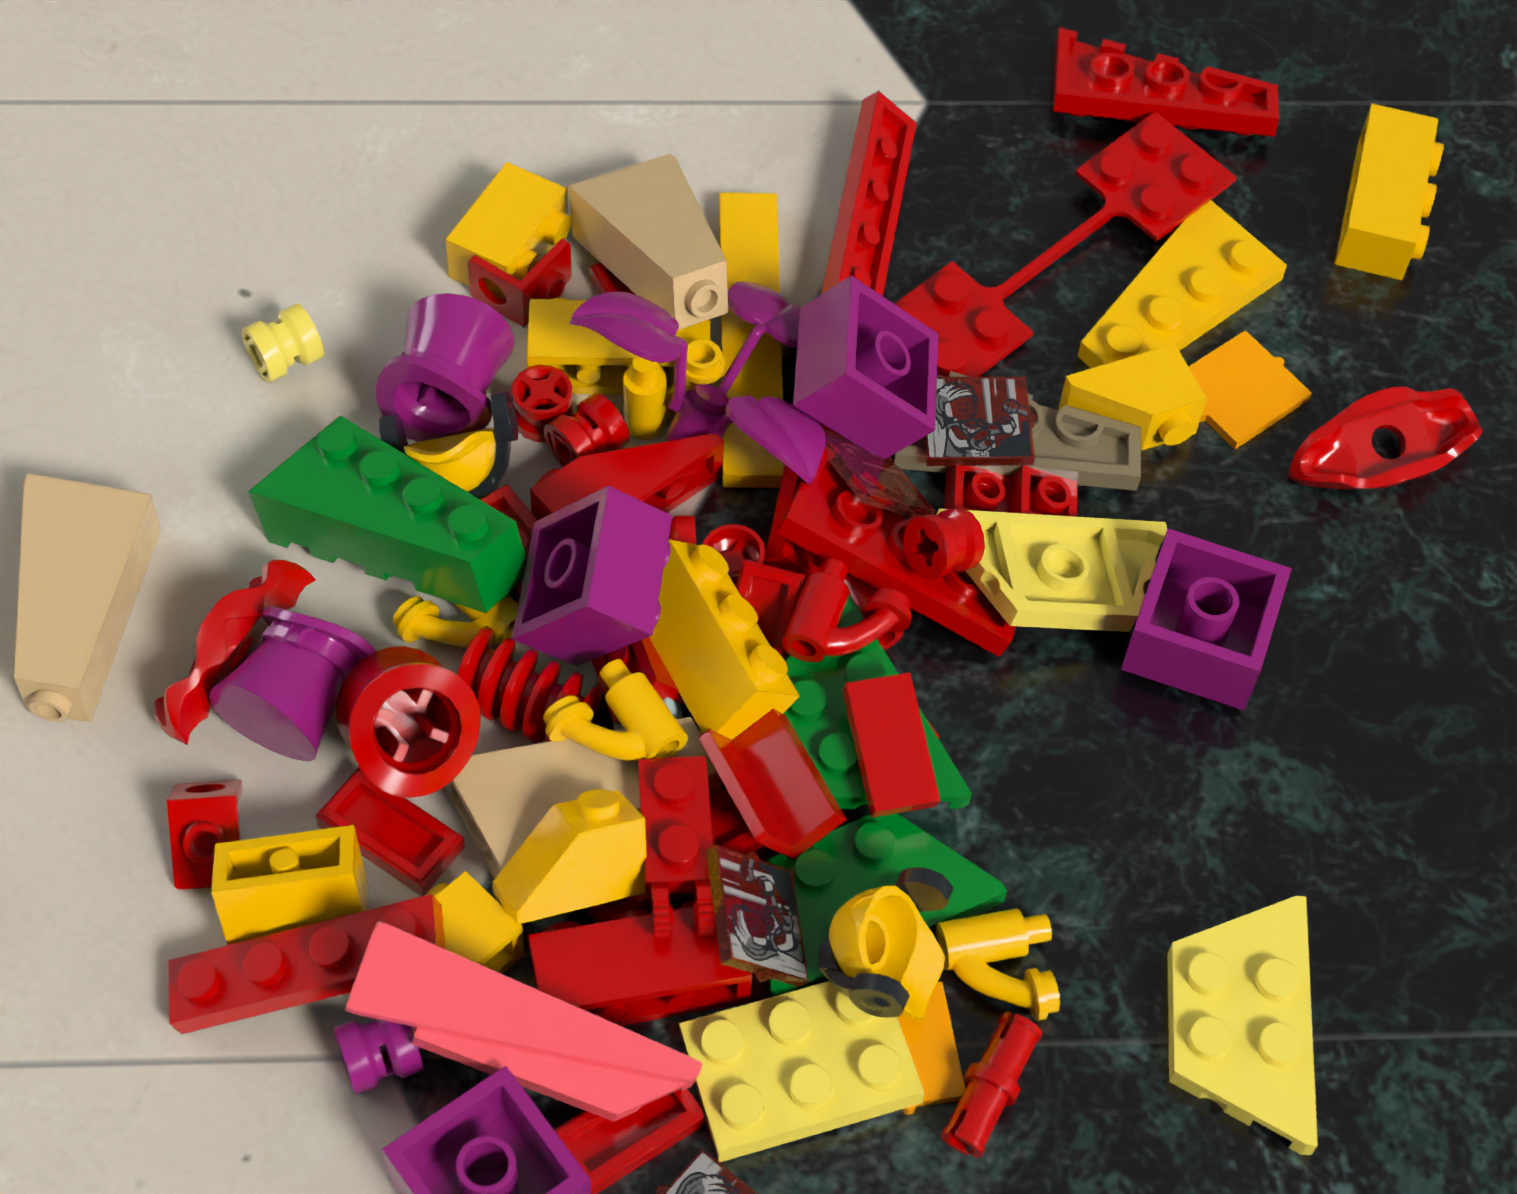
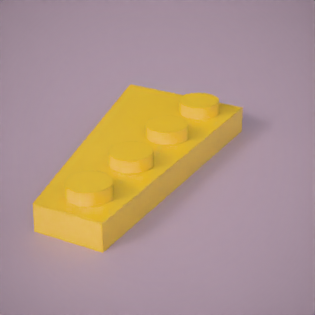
[1078,201,1287,368]

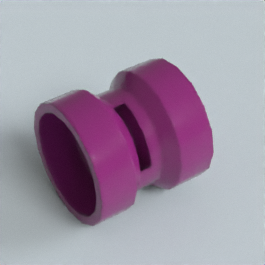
[333,1019,424,1095]

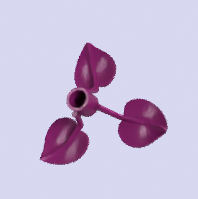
[569,281,826,485]

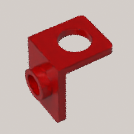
[468,239,572,328]
[166,779,243,890]

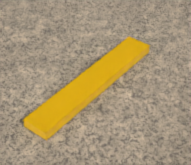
[719,192,785,488]

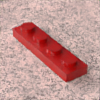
[168,894,446,1035]

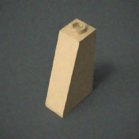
[568,153,728,330]
[14,473,161,722]
[447,717,722,879]

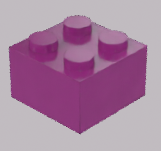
[793,276,938,461]
[512,486,672,666]
[1121,529,1292,710]
[382,1066,591,1194]

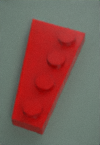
[1053,27,1279,137]
[776,445,1017,657]

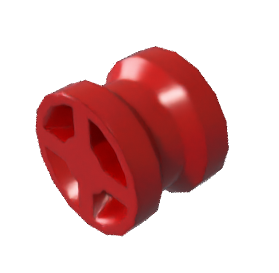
[512,365,573,442]
[903,507,985,580]

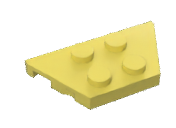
[937,508,1167,632]
[1167,896,1318,1155]

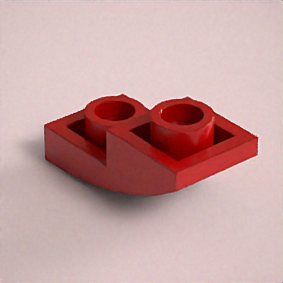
[944,460,1078,517]

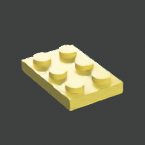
[679,981,924,1163]

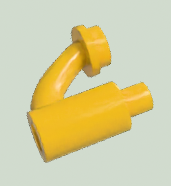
[623,339,725,440]
[392,593,519,648]
[543,659,688,761]
[936,908,1060,1021]

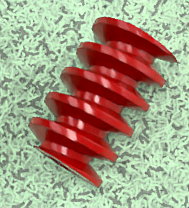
[457,626,602,744]

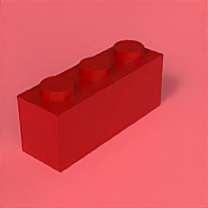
[529,899,752,1026]

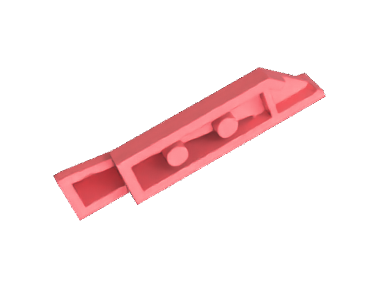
[345,922,702,1122]

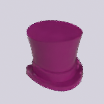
[376,293,514,442]
[209,606,375,761]

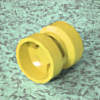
[241,303,325,383]

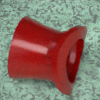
[336,646,481,798]

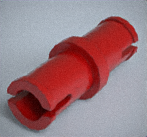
[940,1012,1043,1158]

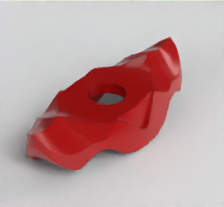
[1289,387,1482,489]
[154,560,316,745]

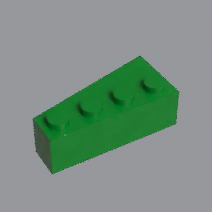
[248,415,527,613]

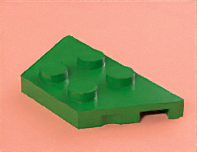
[783,594,972,809]
[768,813,1007,998]

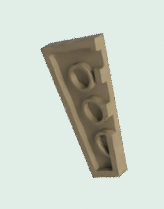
[893,371,1141,491]

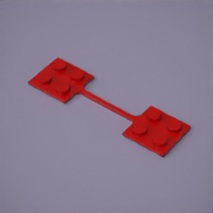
[895,112,1237,380]

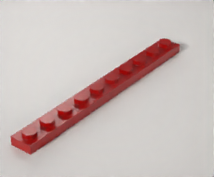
[765,90,917,576]

